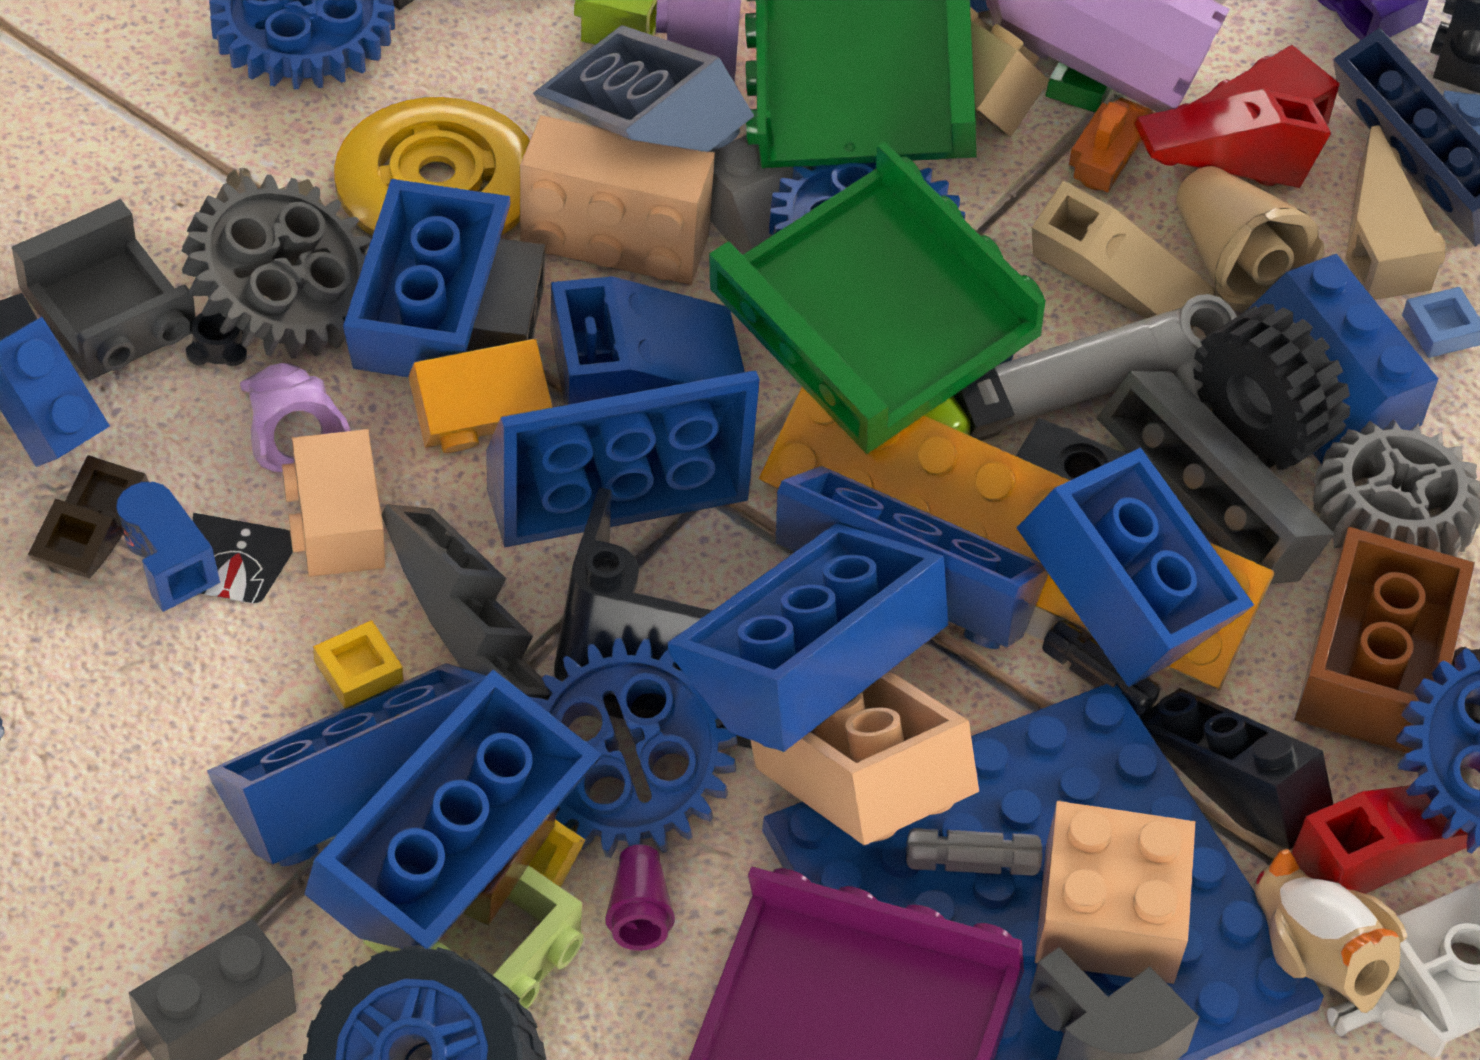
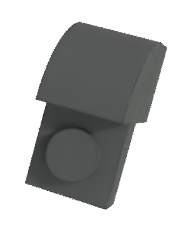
[1029,947,1199,1060]

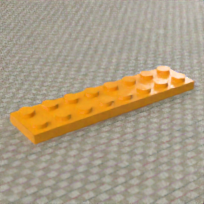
[758,387,1275,691]

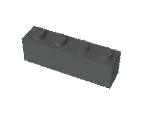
[1096,371,1335,584]

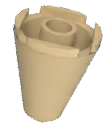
[1176,166,1325,313]

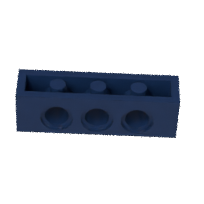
[1333,28,1480,247]

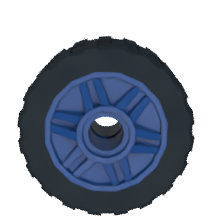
[303,945,546,1060]

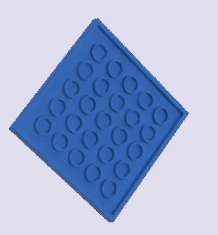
[762,684,1324,1060]

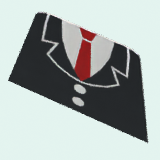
[193,512,293,603]

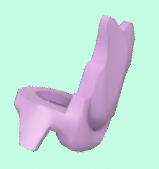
[240,363,351,472]

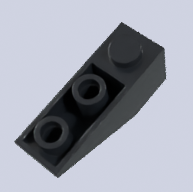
[1139,688,1334,850]

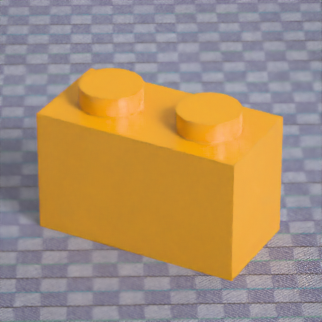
[408,338,553,453]

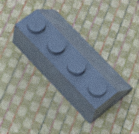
[533,25,754,152]

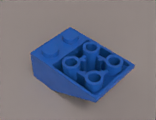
[550,276,745,405]

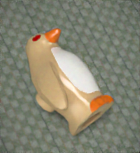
[1253,849,1407,1013]

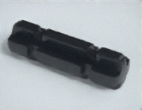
[1042,620,1161,716]

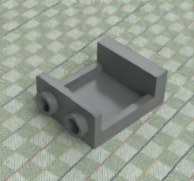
[12,199,196,381]

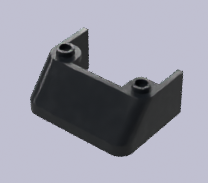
[554,487,752,749]

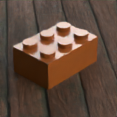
[1294,527,1475,753]

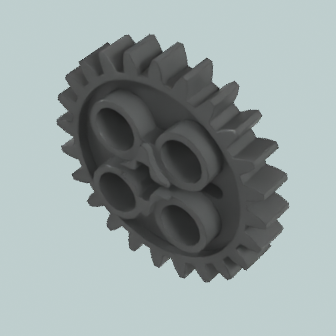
[181,174,371,359]

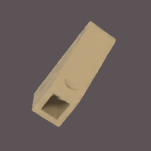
[1345,125,1446,300]
[1031,180,1217,330]

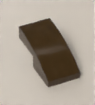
[28,455,149,579]

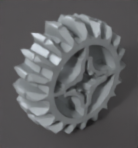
[1313,419,1480,557]

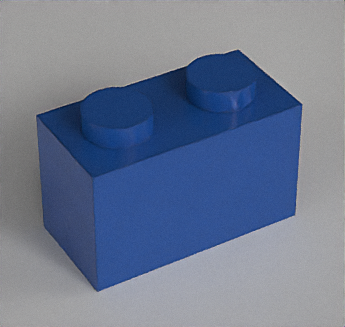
[0,317,110,467]

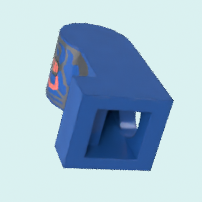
[116,482,220,612]

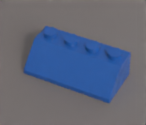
[775,466,1048,649]
[668,523,948,752]
[207,663,486,867]
[304,670,602,949]

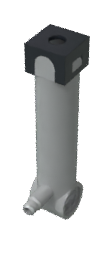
[953,294,1236,441]

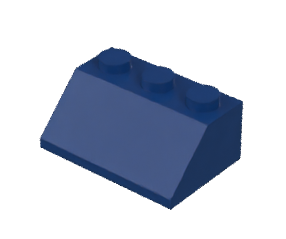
[343,179,511,377]
[1246,253,1439,465]
[1016,448,1254,687]

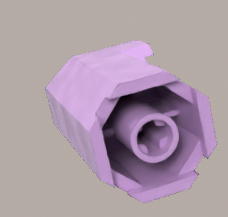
[985,0,1230,112]

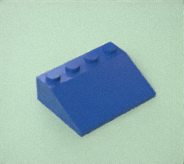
[486,370,760,548]

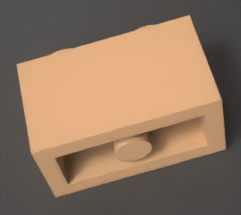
[282,429,385,577]

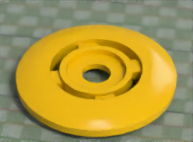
[334,97,530,236]

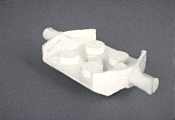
[1327,880,1480,1058]

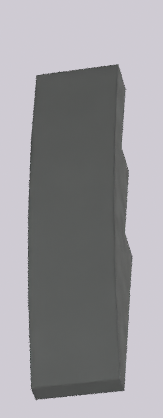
[381,504,551,700]

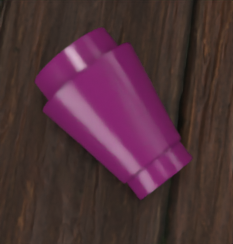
[605,845,675,951]

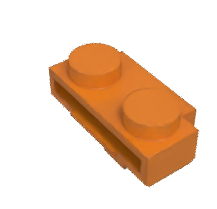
[1068,97,1154,192]

